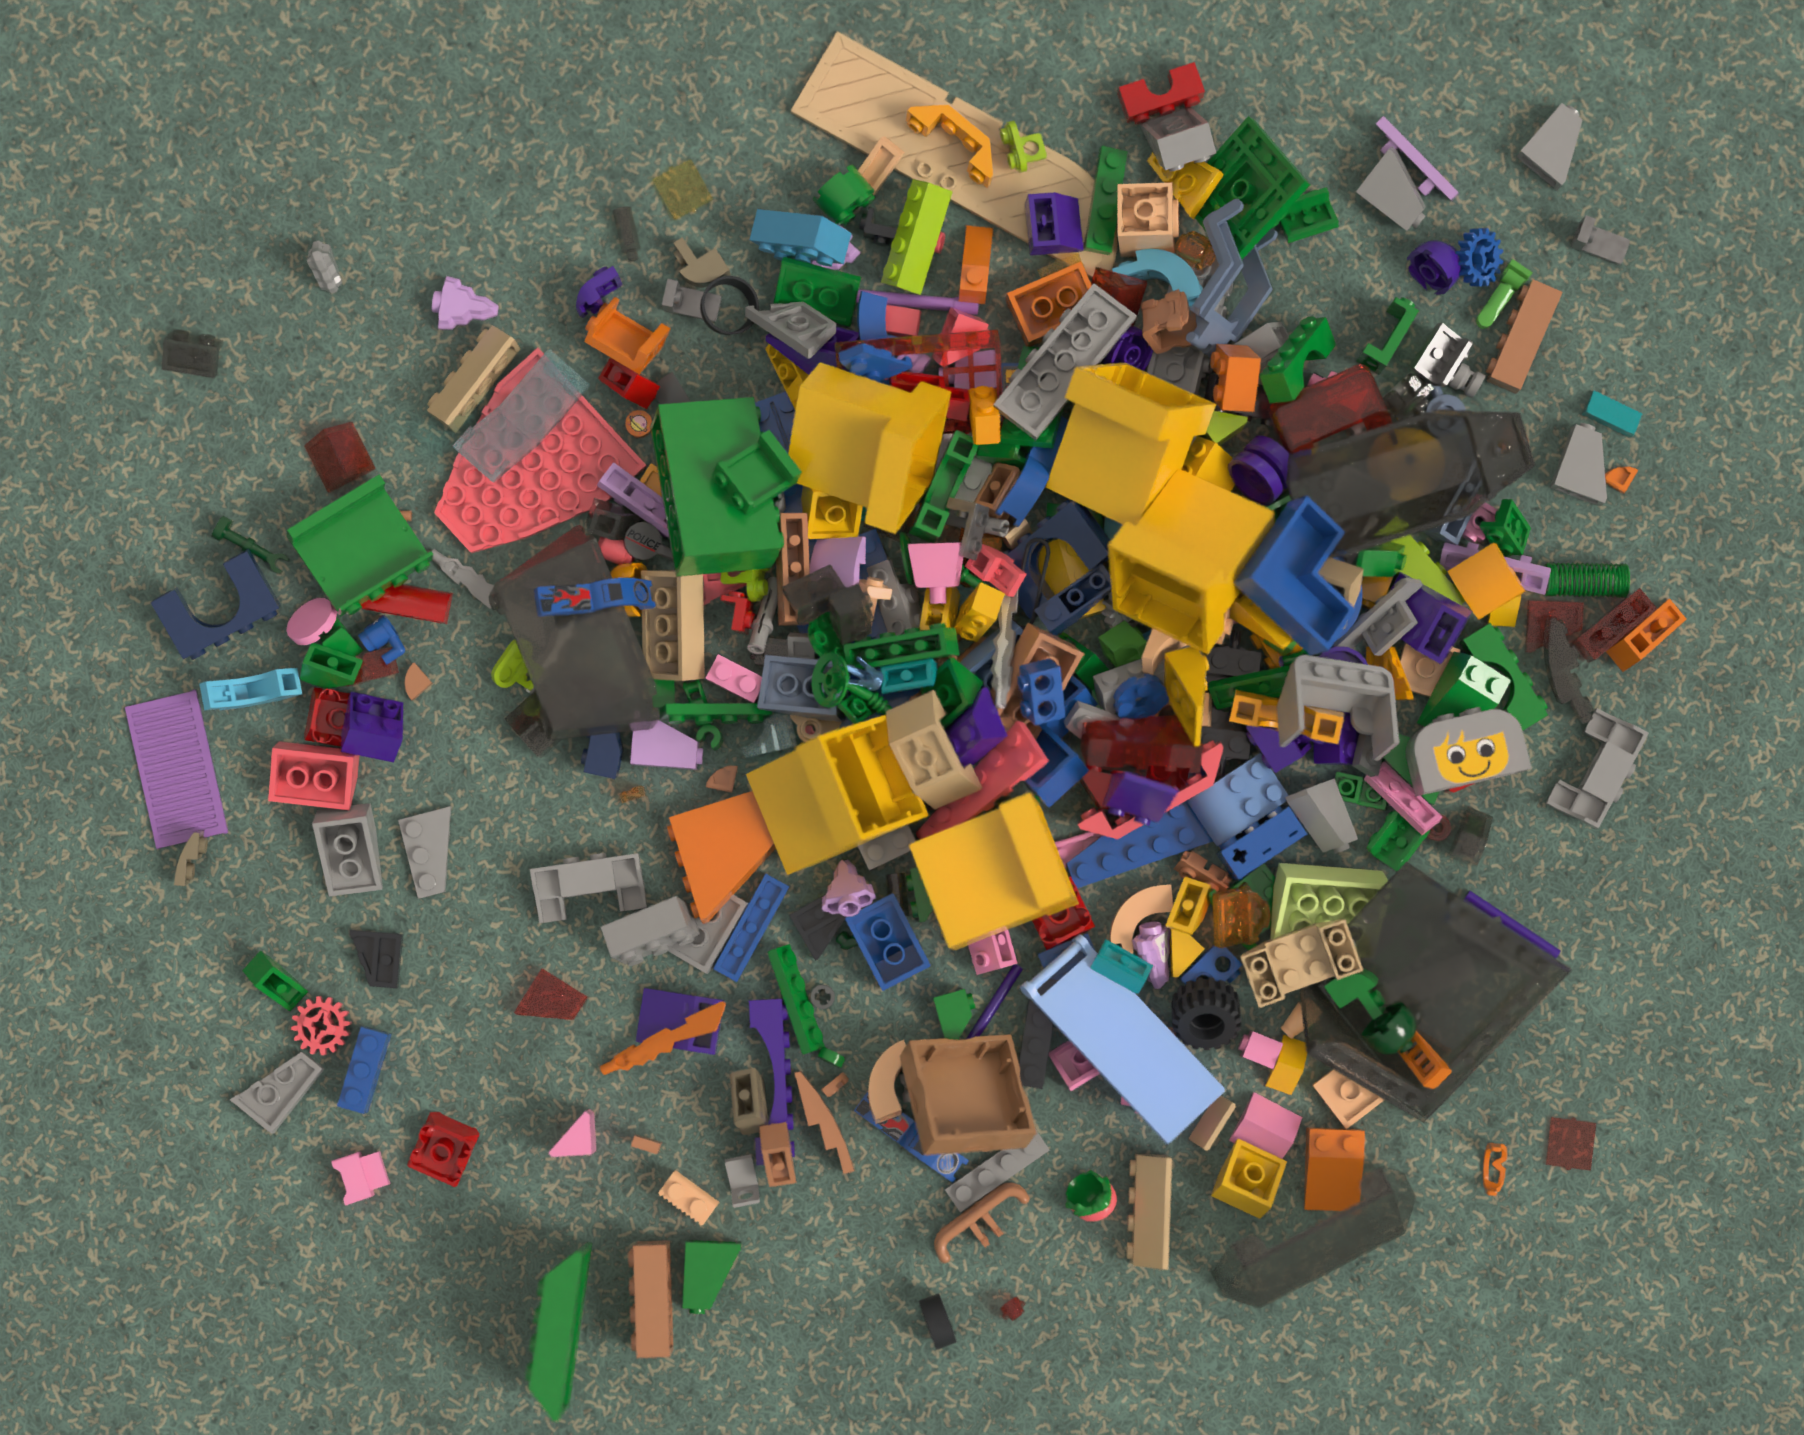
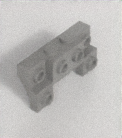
[1545,708,1649,829]
[530,853,648,923]

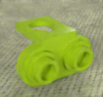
[1000,120,1047,173]
[720,568,771,602]
[491,638,545,691]

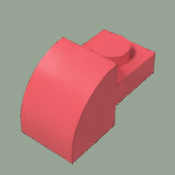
[965,544,1027,597]

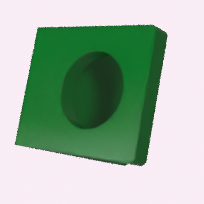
[647,679,677,715]

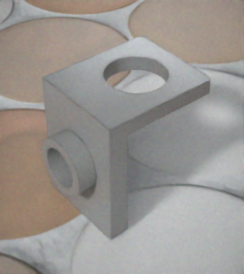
[725,1154,760,1208]

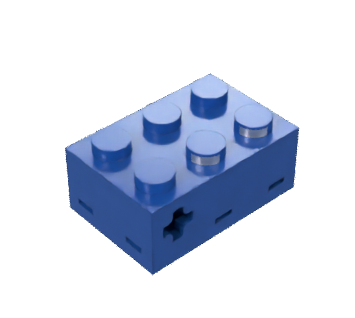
[1216,806,1307,880]

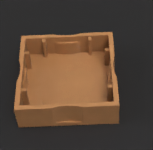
[900,1035,1037,1155]

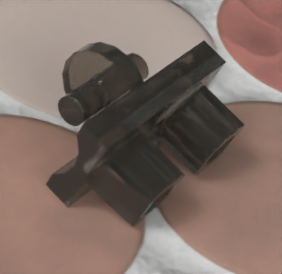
[1382,373,1435,422]

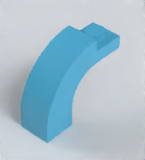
[1112,249,1203,308]
[200,668,302,710]

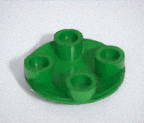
[808,611,855,662]

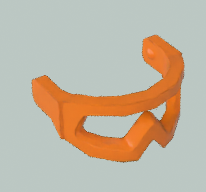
[1483,1143,1508,1196]

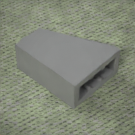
[1516,103,1583,191]
[1356,147,1426,231]
[1233,322,1289,364]
[1549,423,1607,506]
[1285,779,1358,854]

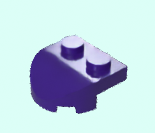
[576,266,623,318]

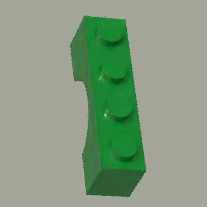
[1259,316,1336,403]
[909,430,979,543]
[1459,623,1548,731]

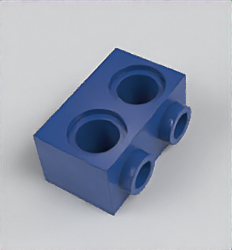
[1017,658,1066,725]
[1178,941,1242,986]

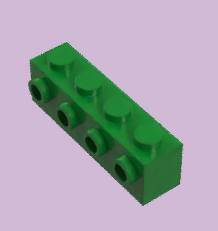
[843,623,959,670]

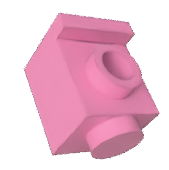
[1462,499,1497,543]

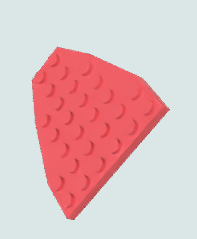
[434,348,647,553]

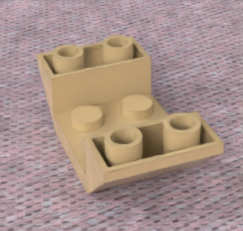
[886,690,982,809]
[1241,919,1363,1008]

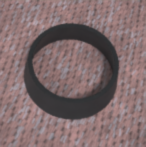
[700,276,759,335]

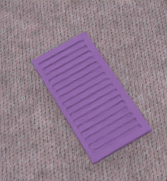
[125,690,228,849]

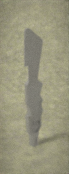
[432,549,547,647]

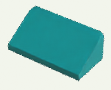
[1582,391,1642,438]
[880,658,938,694]
[1091,939,1153,994]

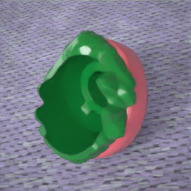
[1065,1170,1117,1221]

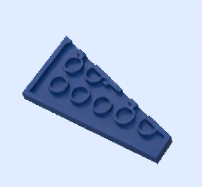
[1066,761,1213,888]

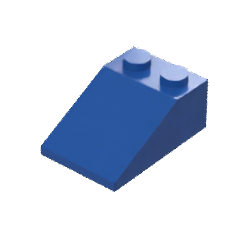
[845,893,931,991]

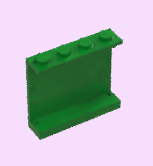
[286,474,433,617]

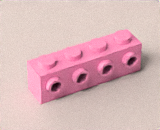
[968,930,1017,975]

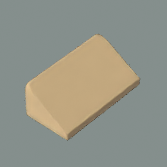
[1189,1095,1236,1151]

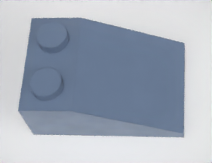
[757,655,851,722]

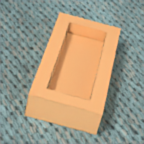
[858,136,905,195]

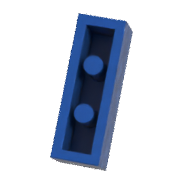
[337,1026,392,1114]

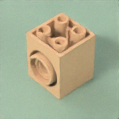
[1118,183,1179,257]

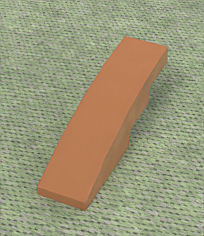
[795,1071,854,1174]

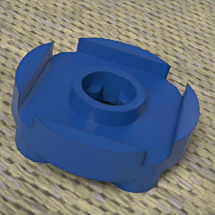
[1113,674,1169,726]

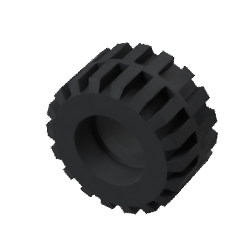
[1171,977,1241,1050]

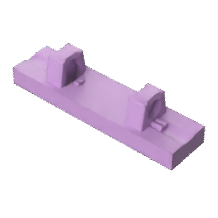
[1376,116,1459,201]
[596,462,669,538]
[1440,542,1551,595]

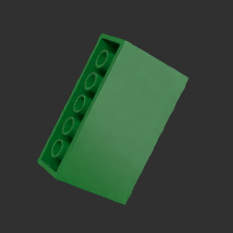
[650,397,784,577]

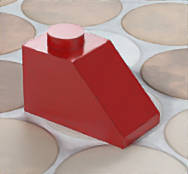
[598,357,660,409]

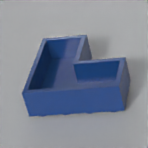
[1234,496,1356,656]
[1021,675,1098,808]

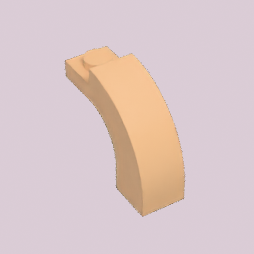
[1109,884,1173,954]
[868,1039,926,1124]

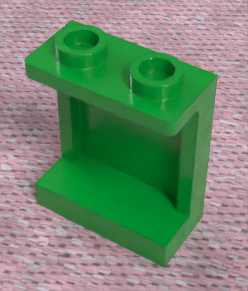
[1356,297,1419,375]
[713,430,802,516]

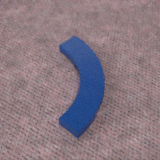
[857,291,895,386]

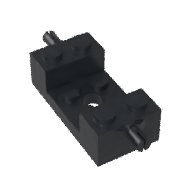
[1193,630,1262,776]

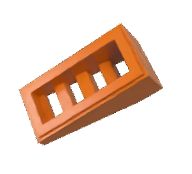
[1398,1031,1452,1089]

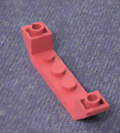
[1078,740,1223,839]

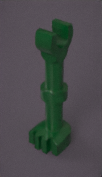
[211,516,290,574]

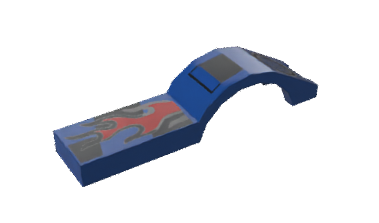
[534,578,656,617]
[854,1092,969,1183]

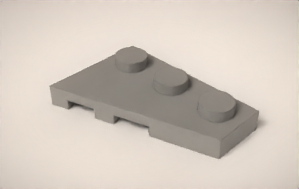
[668,895,749,974]
[230,1052,324,1134]

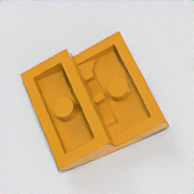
[1448,543,1525,619]

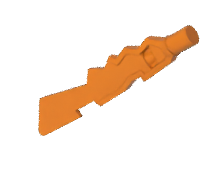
[600,1001,726,1075]

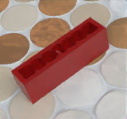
[361,584,453,625]

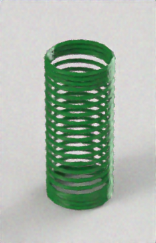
[1544,562,1630,598]

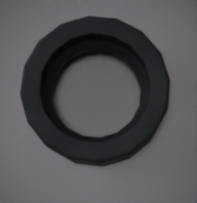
[919,1294,957,1350]

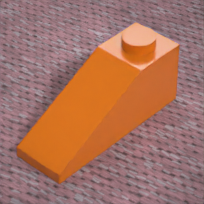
[958,225,993,304]
[1606,598,1687,672]

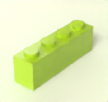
[881,179,953,295]
[1368,519,1466,605]

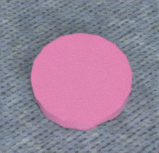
[286,598,337,645]

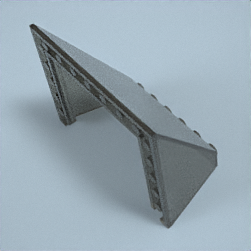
[1299,861,1572,1123]

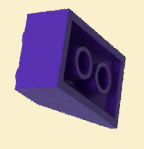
[766,327,861,375]
[1102,772,1178,826]

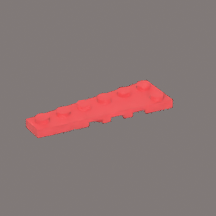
[916,721,1048,840]

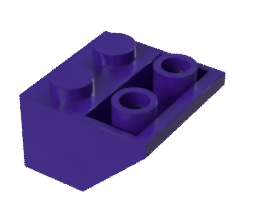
[1025,192,1083,256]
[341,692,403,762]
[1314,710,1359,765]
[1246,725,1312,773]

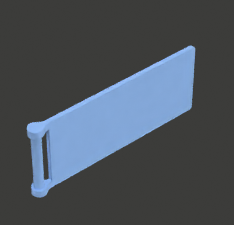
[1020,934,1225,1144]

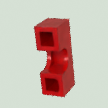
[1117,62,1205,124]

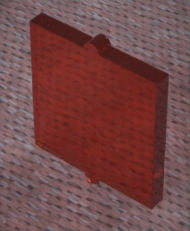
[1546,1117,1596,1171]

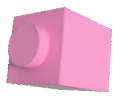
[1238,1031,1283,1069]

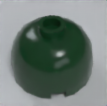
[1361,1001,1417,1054]

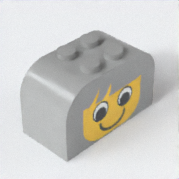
[1406,707,1532,797]

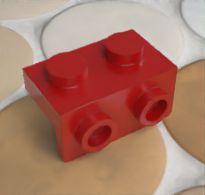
[720,591,756,635]

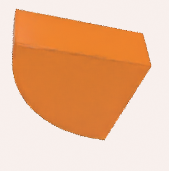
[1605,467,1638,494]

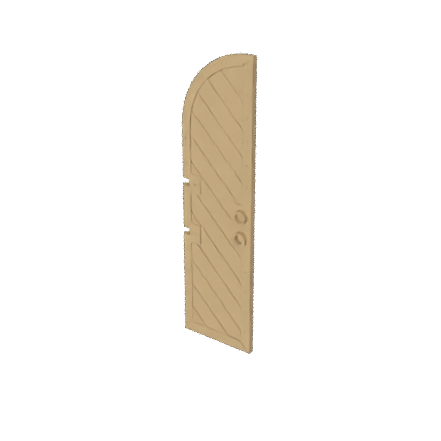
[791,31,1117,286]

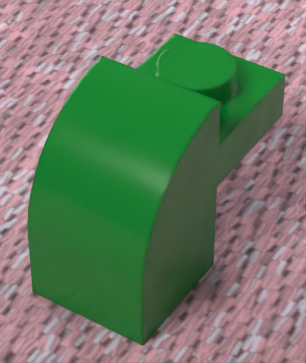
[1324,969,1386,1020]

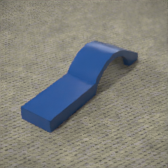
[995,416,1069,527]

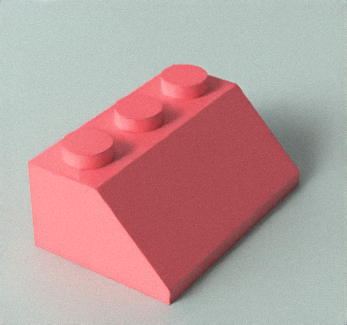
[268,741,359,810]

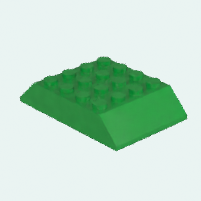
[525,1242,593,1422]

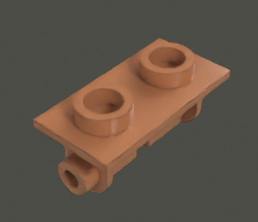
[1174,850,1232,896]

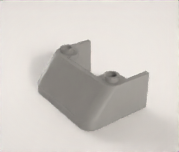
[1277,655,1399,761]

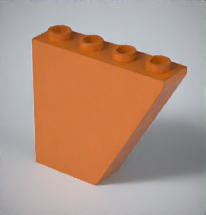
[667,791,776,924]

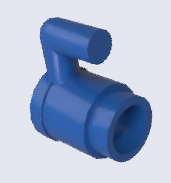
[358,614,405,665]

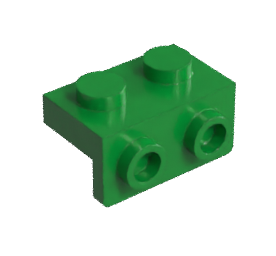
[1279,188,1339,243]
[1366,810,1431,873]

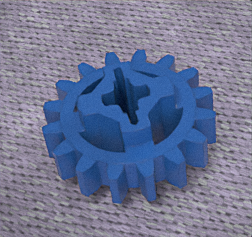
[1455,228,1503,287]

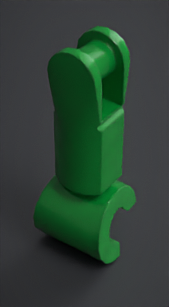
[682,679,724,751]

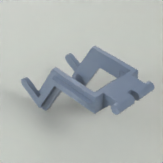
[1186,199,1278,359]

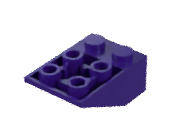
[1390,572,1472,664]
[636,988,725,1055]

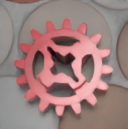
[291,996,352,1055]

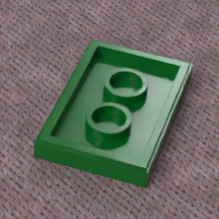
[773,257,862,327]

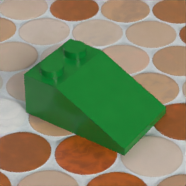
[1417,651,1511,727]

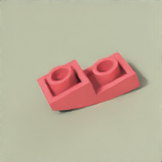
[885,305,921,338]

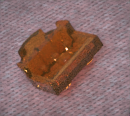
[1212,888,1270,948]

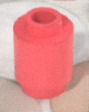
[596,532,635,565]

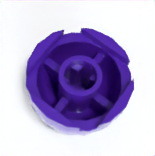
[1407,240,1461,295]
[1101,325,1153,370]

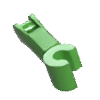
[1476,259,1533,329]

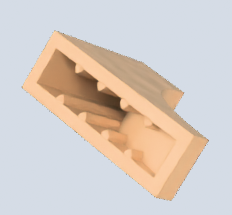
[1142,607,1233,675]

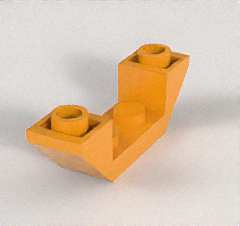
[906,105,993,188]

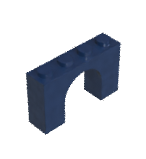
[1003,500,1111,619]
[151,549,281,660]

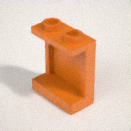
[584,297,671,375]

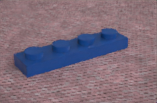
[713,874,789,982]

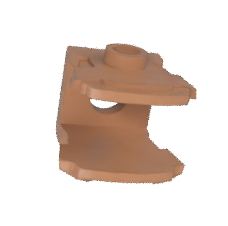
[1141,289,1197,354]

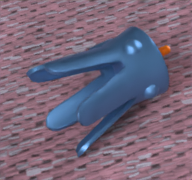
[847,656,883,691]

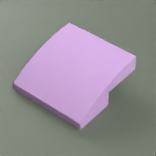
[809,537,866,593]

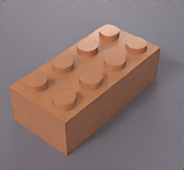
[990,623,1084,740]
[628,1240,673,1358]

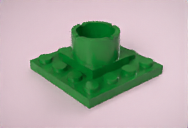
[1195,116,1311,260]

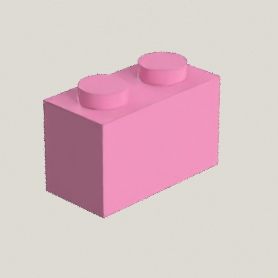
[706,654,762,703]

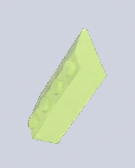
[1270,863,1391,958]

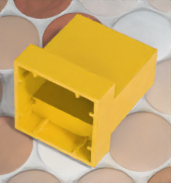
[788,362,951,534]
[1046,362,1216,526]
[1108,468,1274,654]
[746,715,929,875]
[909,793,1079,950]

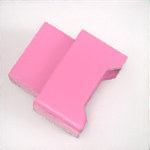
[331,1151,391,1205]

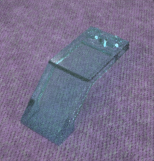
[452,349,591,483]

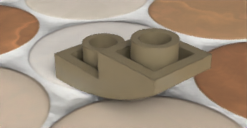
[174,830,208,886]

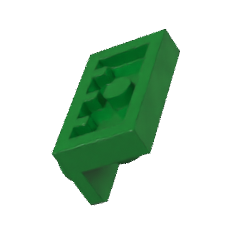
[1480,499,1531,557]

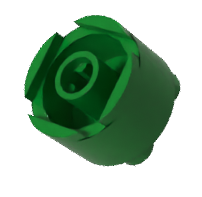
[812,165,876,226]

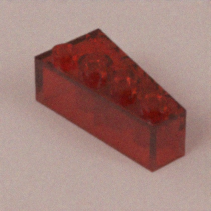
[1080,715,1203,773]

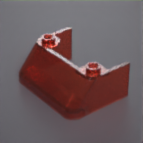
[1268,365,1397,485]

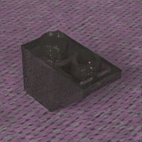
[586,498,644,540]

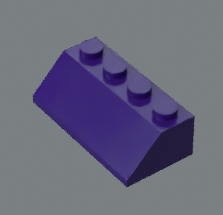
[944,687,1007,767]

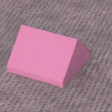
[1048,1040,1100,1091]
[1229,1092,1302,1159]
[549,1109,596,1157]

